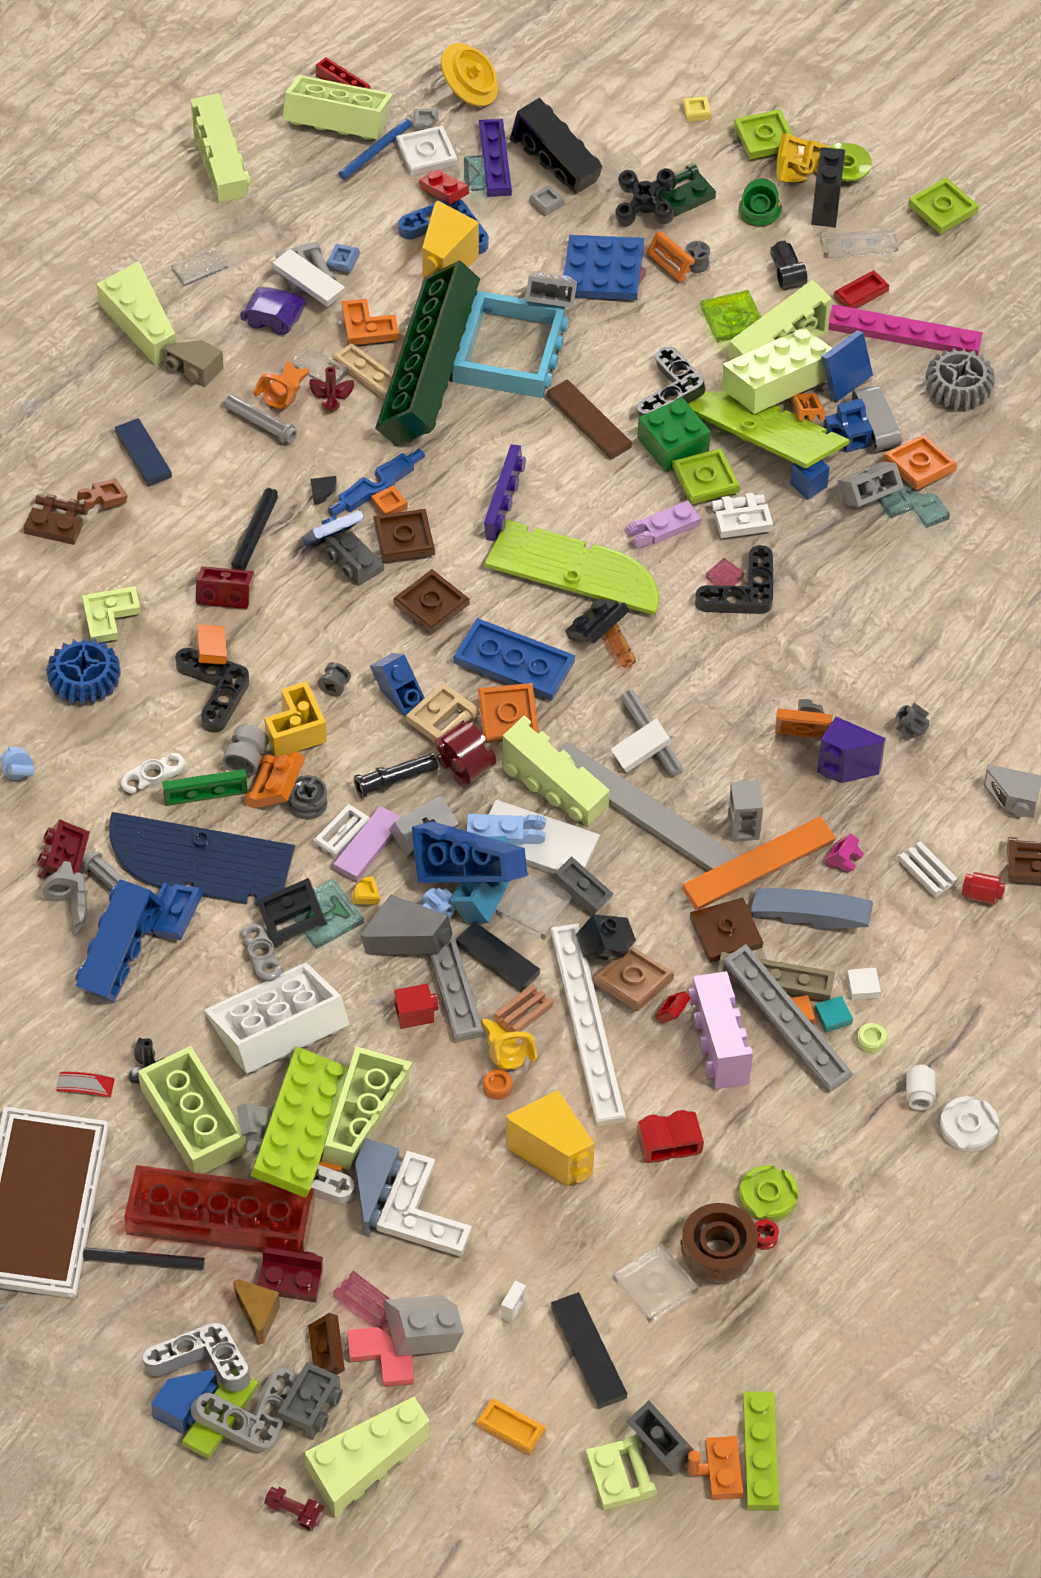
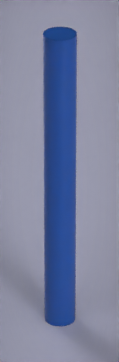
[339,118,412,180]

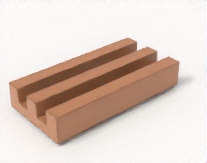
[493,984,554,1032]

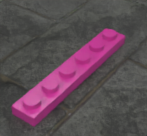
[828,304,983,356]

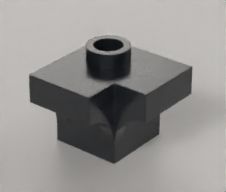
[576,914,636,960]

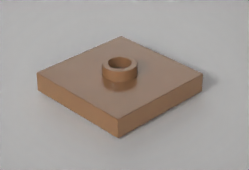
[593,946,674,1012]

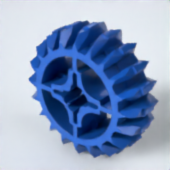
[46,637,121,706]

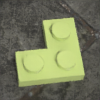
[82,586,141,643]

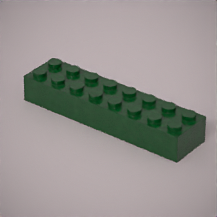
[375,260,480,447]

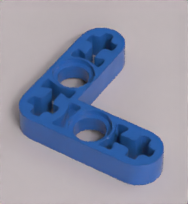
[398,199,489,254]

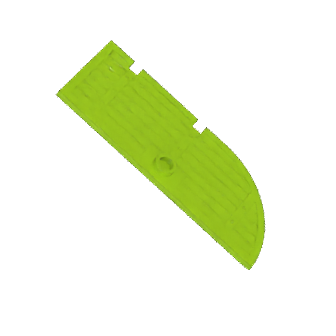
[688,391,850,468]
[484,519,659,615]

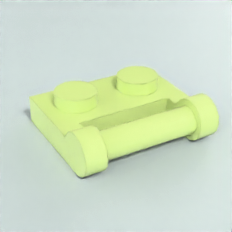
[586,1435,657,1510]

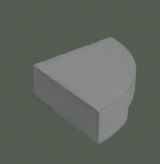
[414,108,438,132]

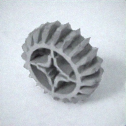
[925,348,995,411]

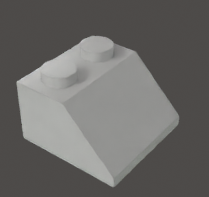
[383,1295,464,1356]

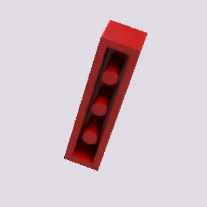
[316,57,371,89]

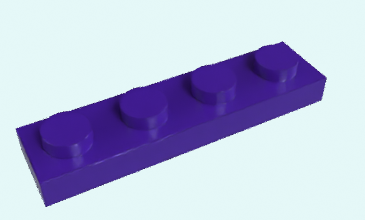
[484,444,526,541]

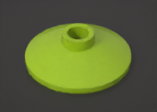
[829,143,872,181]

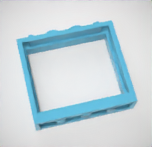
[453,291,569,398]

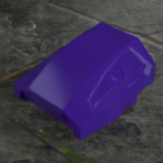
[240,287,306,335]

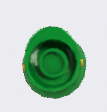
[738,178,782,226]

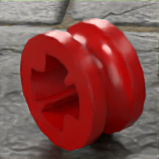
[755,1219,779,1250]

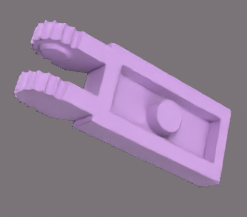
[625,500,701,548]

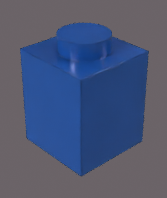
[790,460,830,500]

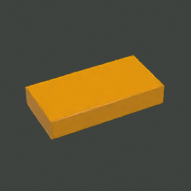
[476,1398,546,1456]

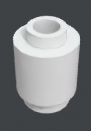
[906,1065,936,1110]

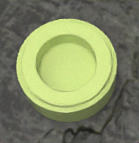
[857,1023,887,1053]

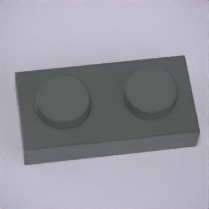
[552,856,614,915]

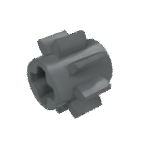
[895,703,929,739]

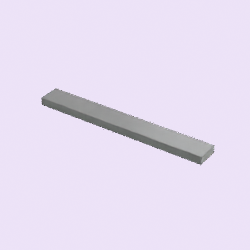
[558,742,738,871]

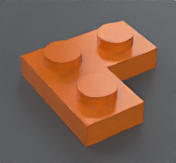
[341,298,399,345]

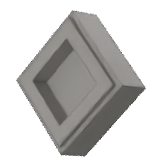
[529,185,565,216]

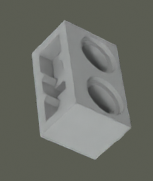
[728,780,763,842]

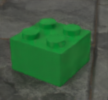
[637,397,711,472]

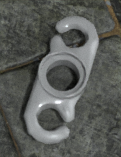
[241,924,282,981]

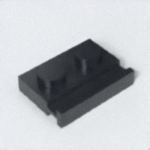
[565,599,630,643]

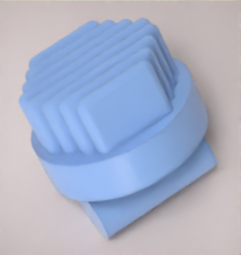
[0,747,34,780]

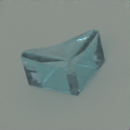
[464,155,485,191]

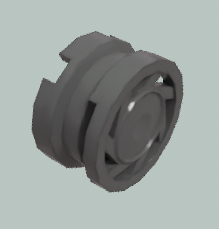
[289,775,328,820]

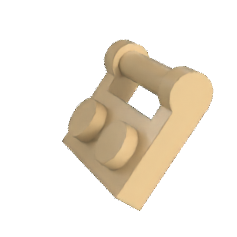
[406,682,480,744]

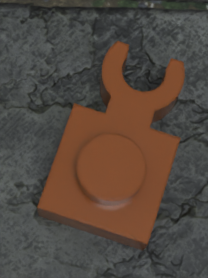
[77,478,128,510]

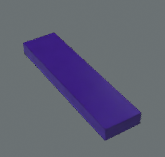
[479,118,512,197]

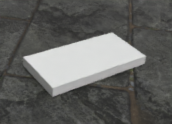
[489,800,600,874]

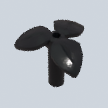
[128,1038,164,1084]

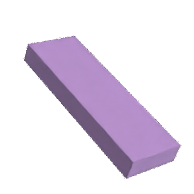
[333,806,402,882]

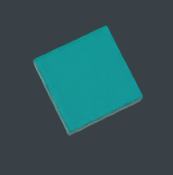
[815,996,853,1032]

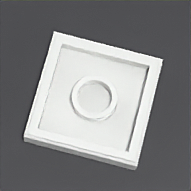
[396,126,458,176]

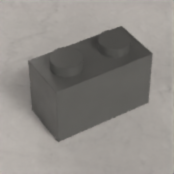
[626,1400,694,1475]

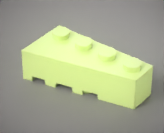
[190,93,251,203]
[322,1047,412,1170]
[304,1396,430,1518]

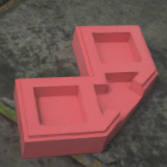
[347,1327,414,1387]

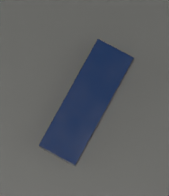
[115,418,172,486]

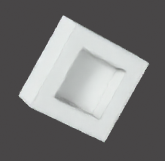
[847,968,881,1000]
[501,1281,526,1324]

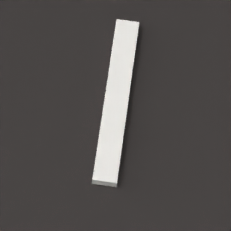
[550,923,625,1127]

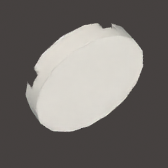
[939,1096,999,1152]

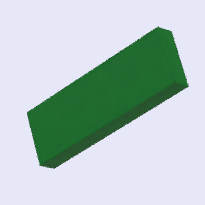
[162,769,248,806]

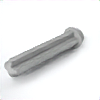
[224,395,298,444]
[82,851,128,889]

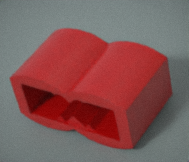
[637,1110,704,1163]

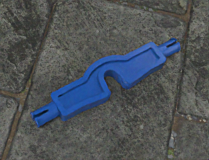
[328,448,425,517]

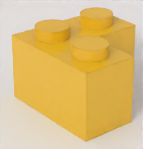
[264,681,327,757]

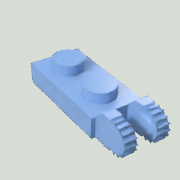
[467,814,546,845]

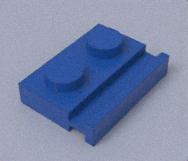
[145,883,203,940]

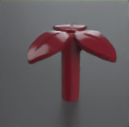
[309,366,354,411]

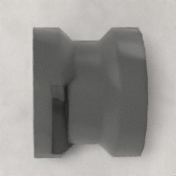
[685,241,710,273]
[318,662,351,697]

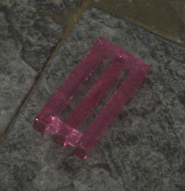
[333,1271,390,1329]

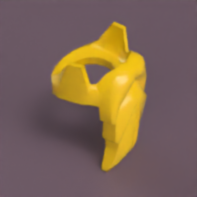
[481,1018,538,1070]

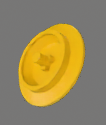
[441,43,498,107]

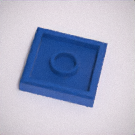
[821,330,873,401]

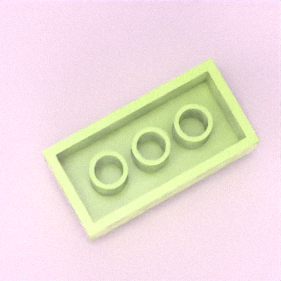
[722,328,832,414]
[138,1046,247,1178]

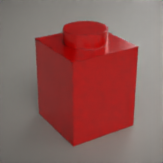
[394,983,439,1029]

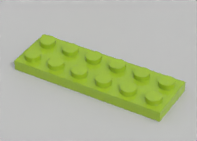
[250,1046,349,1198]

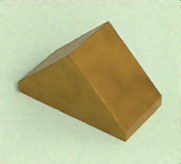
[233,1279,280,1345]

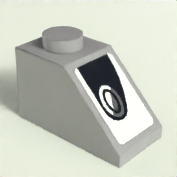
[984,764,1041,818]

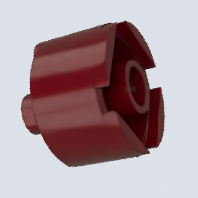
[434,720,497,787]

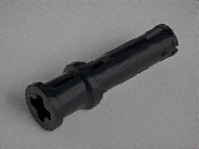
[353,753,438,799]

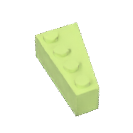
[96,261,176,366]
[728,280,832,360]
[502,715,610,827]

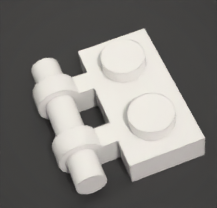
[711,493,773,538]

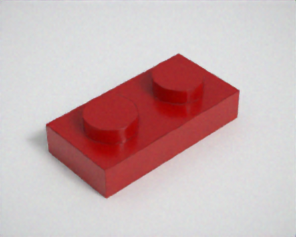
[419,170,470,204]

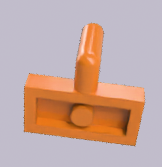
[687,1436,743,1500]

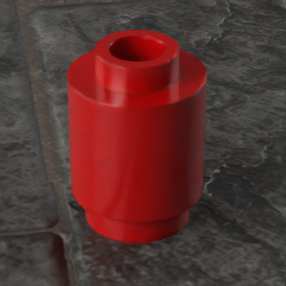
[962,872,1005,905]

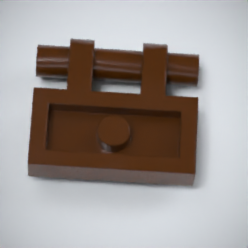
[23,494,88,545]

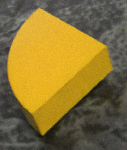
[351,876,381,905]

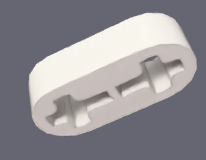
[308,1165,355,1205]

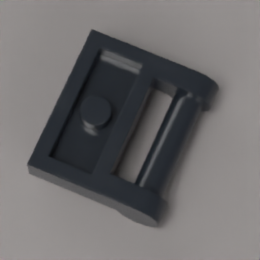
[256,878,328,947]

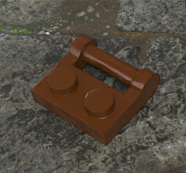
[1007,837,1041,884]

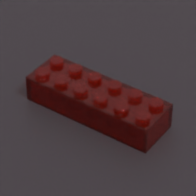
[124,1165,315,1253]

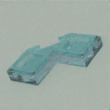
[878,486,950,528]

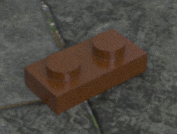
[308,1313,345,1375]

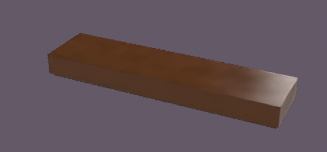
[547,379,632,460]

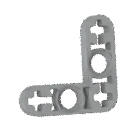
[143,1323,251,1391]
[191,1368,297,1452]

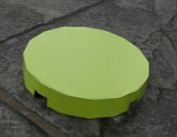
[739,1165,799,1222]

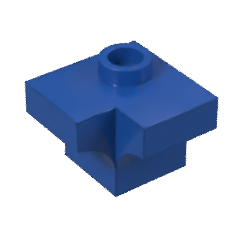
[823,399,872,453]

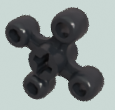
[615,168,677,226]

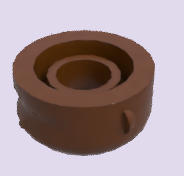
[680,1203,758,1283]

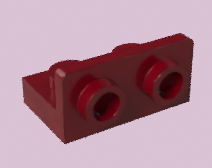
[195,566,254,609]
[36,819,90,879]
[257,1247,324,1303]

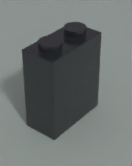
[811,147,846,228]

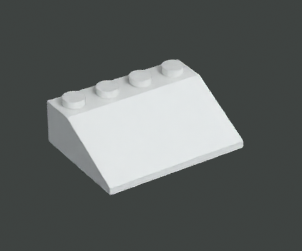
[204,962,350,1073]

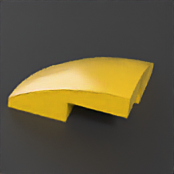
[777,133,830,183]

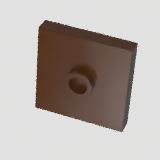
[373,509,435,563]
[393,569,470,634]
[690,897,763,963]

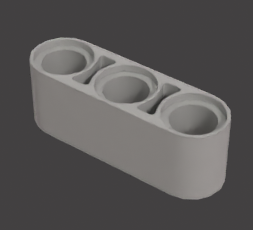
[852,385,901,451]

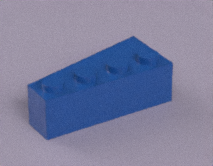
[412,822,528,883]
[75,879,165,1003]

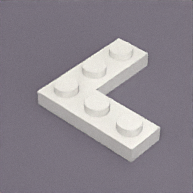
[377,1151,472,1257]

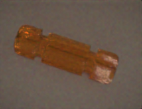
[605,623,636,668]

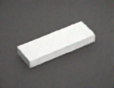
[272,249,345,307]

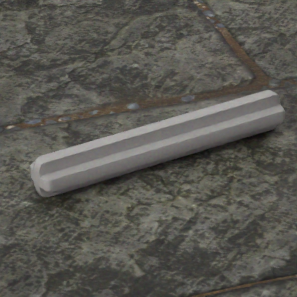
[621,690,683,777]

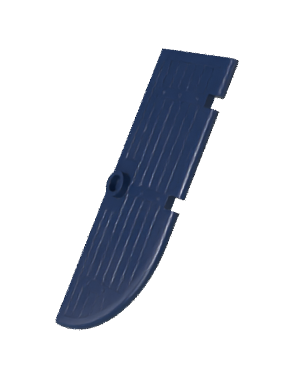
[109,812,295,906]

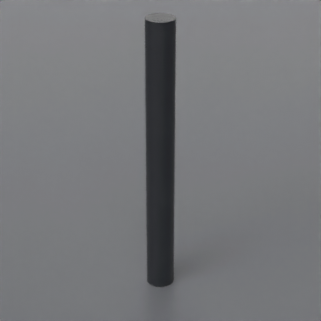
[83,1247,205,1270]

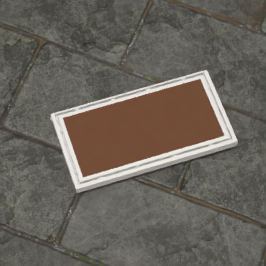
[0,1106,109,1298]

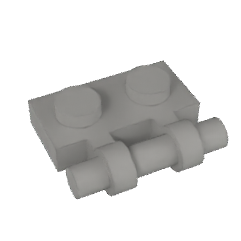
[237,1103,273,1156]

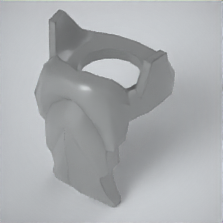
[42,861,88,935]

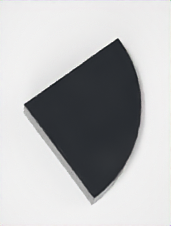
[310,476,337,505]

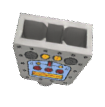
[525,271,577,308]

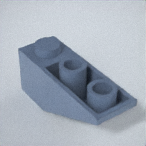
[355,1138,403,1237]

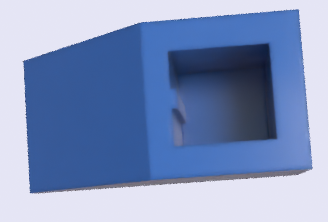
[369,653,425,715]
[151,1370,219,1434]

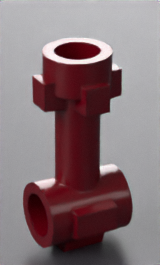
[264,1487,324,1531]

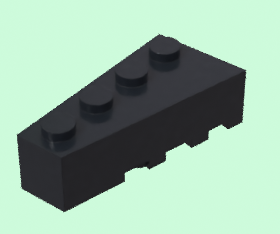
[510,97,603,194]

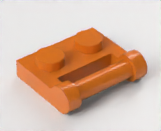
[244,751,305,808]

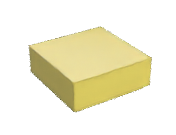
[683,97,711,122]

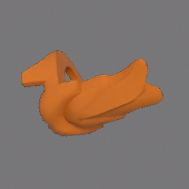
[253,361,309,410]

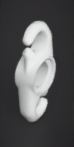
[121,753,185,794]

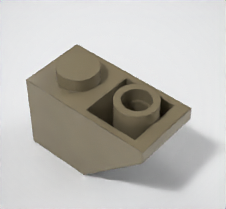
[163,340,224,387]

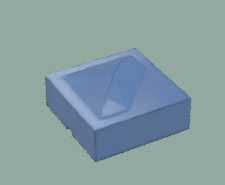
[326,244,360,273]

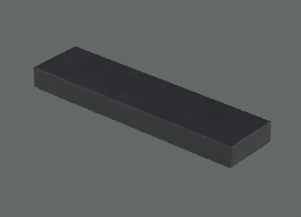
[551,1292,628,1409]

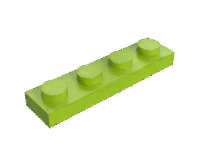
[743,1391,779,1511]

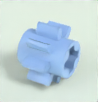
[421,888,455,918]

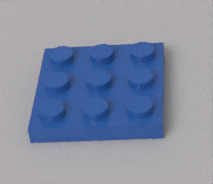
[564,235,644,300]

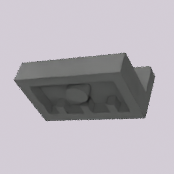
[325,531,384,586]
[278,1362,343,1440]

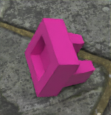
[824,833,864,873]

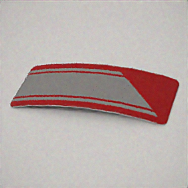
[56,1072,115,1098]

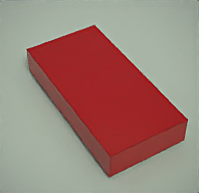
[834,270,890,309]

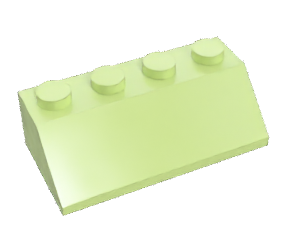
[283,75,393,140]

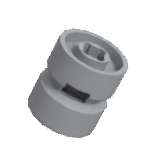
[222,724,269,777]

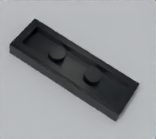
[456,922,540,992]

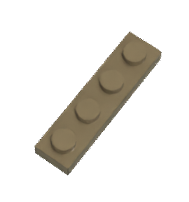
[717,952,835,1001]

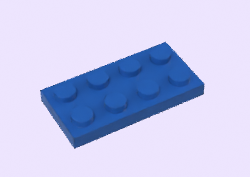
[454,618,575,701]

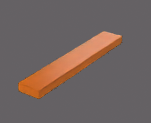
[681,816,836,911]

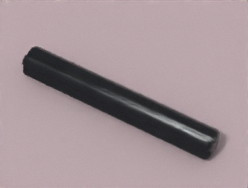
[231,487,278,570]

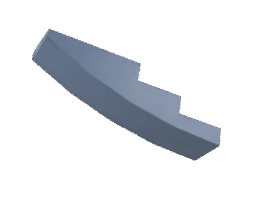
[751,888,873,929]

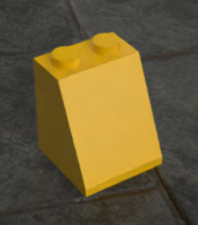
[422,201,479,279]
[506,1090,594,1186]

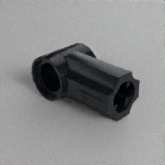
[770,240,808,289]

